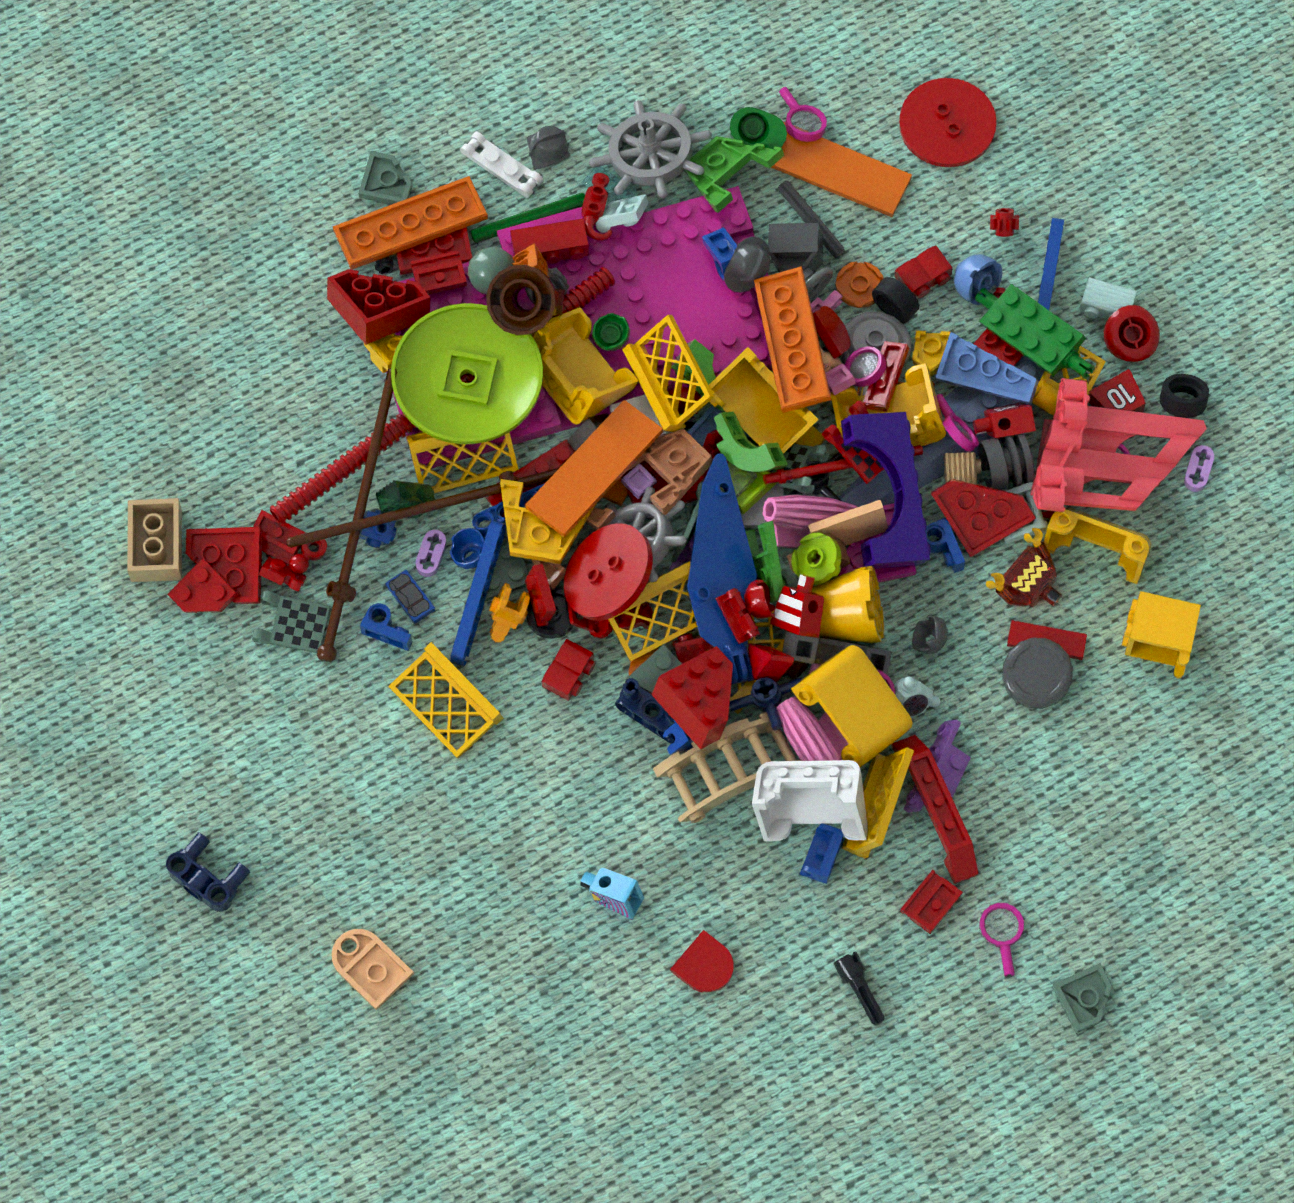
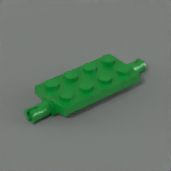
[975,284,1095,379]

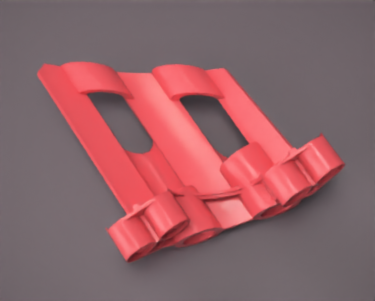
[1030,378,1207,512]

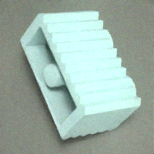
[1079,277,1137,320]

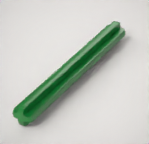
[471,193,585,243]

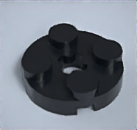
[526,588,577,639]

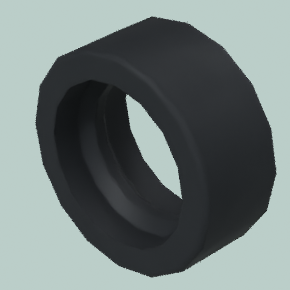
[872,277,920,323]
[1160,374,1209,418]

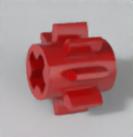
[990,208,1019,237]

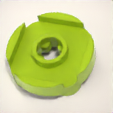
[791,533,841,585]

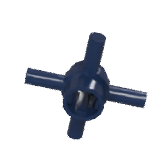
[729,677,802,730]

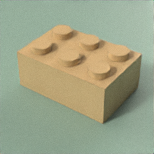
[127,498,182,582]

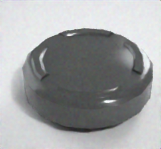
[1002,638,1073,709]

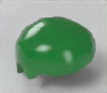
[592,313,630,351]

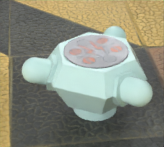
[894,676,941,718]

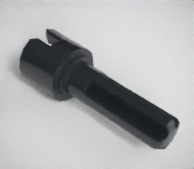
[833,951,885,1025]

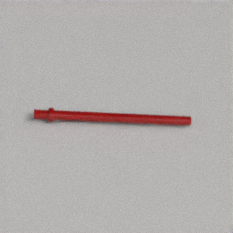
[763,445,923,485]

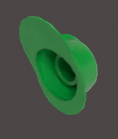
[730,107,787,149]

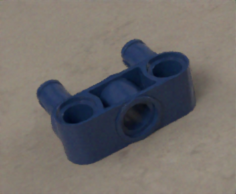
[615,678,675,744]
[166,832,250,912]

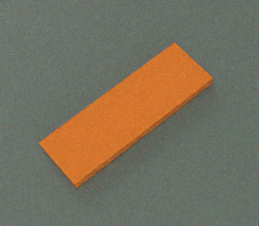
[771,122,912,217]
[332,176,488,270]
[754,266,832,413]
[525,400,663,538]

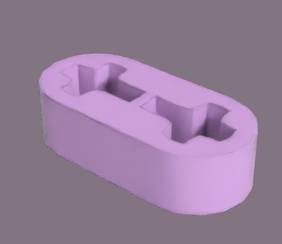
[1184,445,1214,492]
[416,530,447,577]

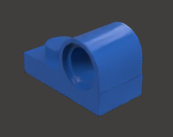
[702,227,737,281]
[925,518,965,573]
[360,603,412,651]

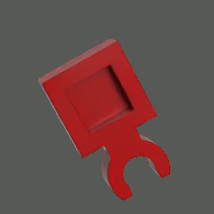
[259,557,306,591]

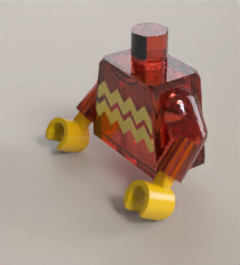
[986,528,1062,608]

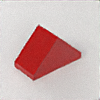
[748,643,794,682]

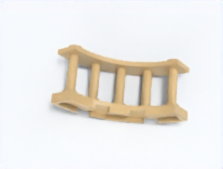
[653,712,800,823]

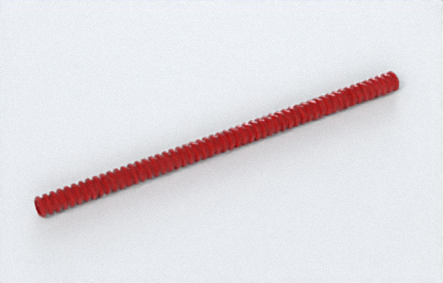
[270,267,615,525]

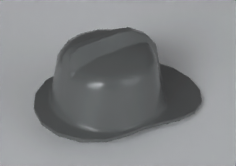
[526,126,570,170]
[724,237,771,293]

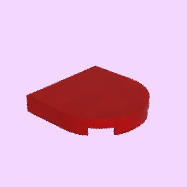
[813,306,850,359]
[670,930,734,992]

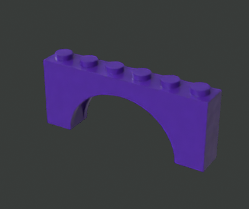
[841,412,931,569]

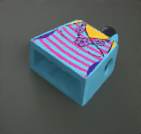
[580,868,644,920]

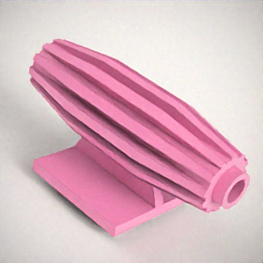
[763,494,857,549]
[776,696,848,761]

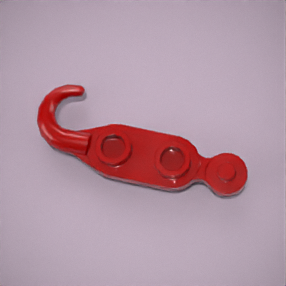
[581,173,612,241]

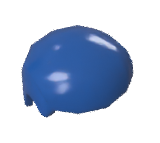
[450,528,485,569]

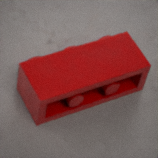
[510,218,589,264]

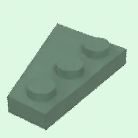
[625,644,682,694]

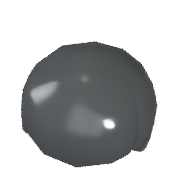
[912,615,948,654]

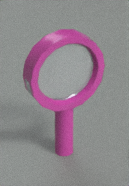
[779,87,827,142]
[829,346,886,402]
[937,394,979,452]
[979,903,1024,977]

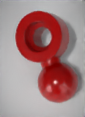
[289,539,327,574]

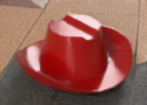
[1104,305,1160,362]

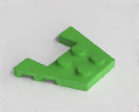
[684,136,785,213]
[745,521,786,604]

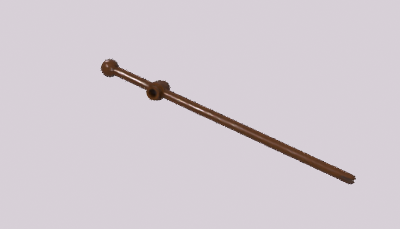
[317,368,397,662]
[287,461,566,547]

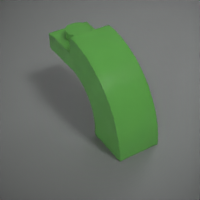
[713,412,788,472]

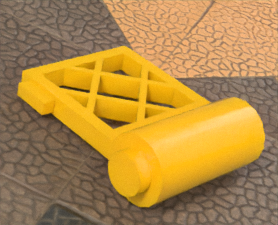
[1032,346,1106,416]

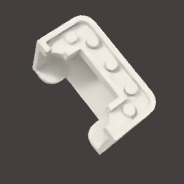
[752,760,868,841]

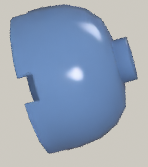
[954,254,1003,305]

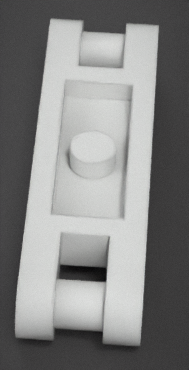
[460,131,543,198]

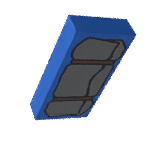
[385,570,435,624]

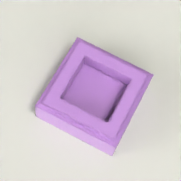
[621,463,657,499]

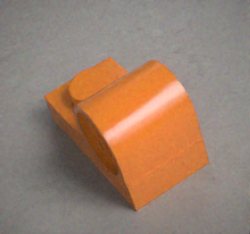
[512,243,549,277]

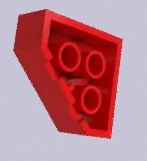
[327,269,431,345]
[652,646,733,749]

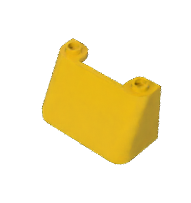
[531,307,638,424]
[709,347,819,454]
[830,363,946,446]
[1042,507,1151,584]
[791,645,913,768]

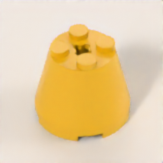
[812,566,884,643]

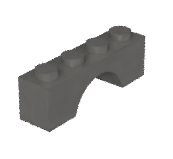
[782,631,892,674]

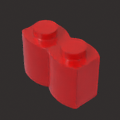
[894,245,953,298]
[541,639,596,701]

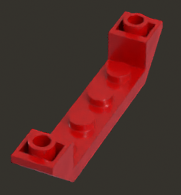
[891,735,978,884]

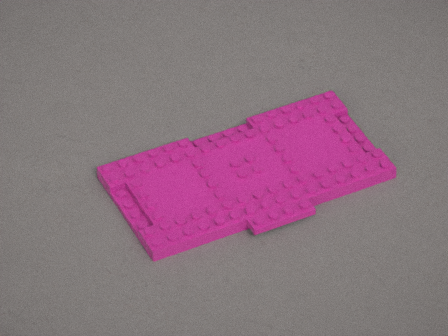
[386,186,773,472]

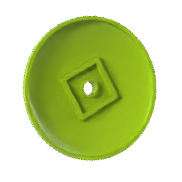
[391,303,543,444]

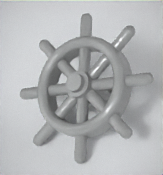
[589,101,712,198]
[577,487,686,582]

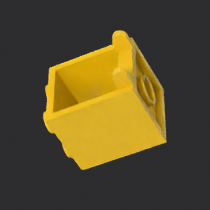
[1121,591,1201,678]

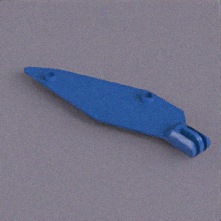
[687,454,757,684]

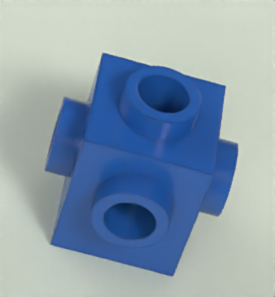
[359,510,397,548]

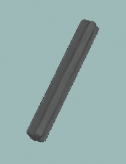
[778,181,845,258]

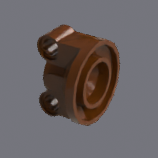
[486,264,565,335]

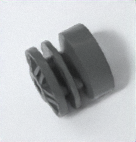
[978,433,1034,490]

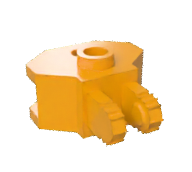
[489,583,530,643]

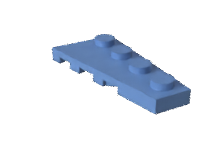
[935,332,1039,405]

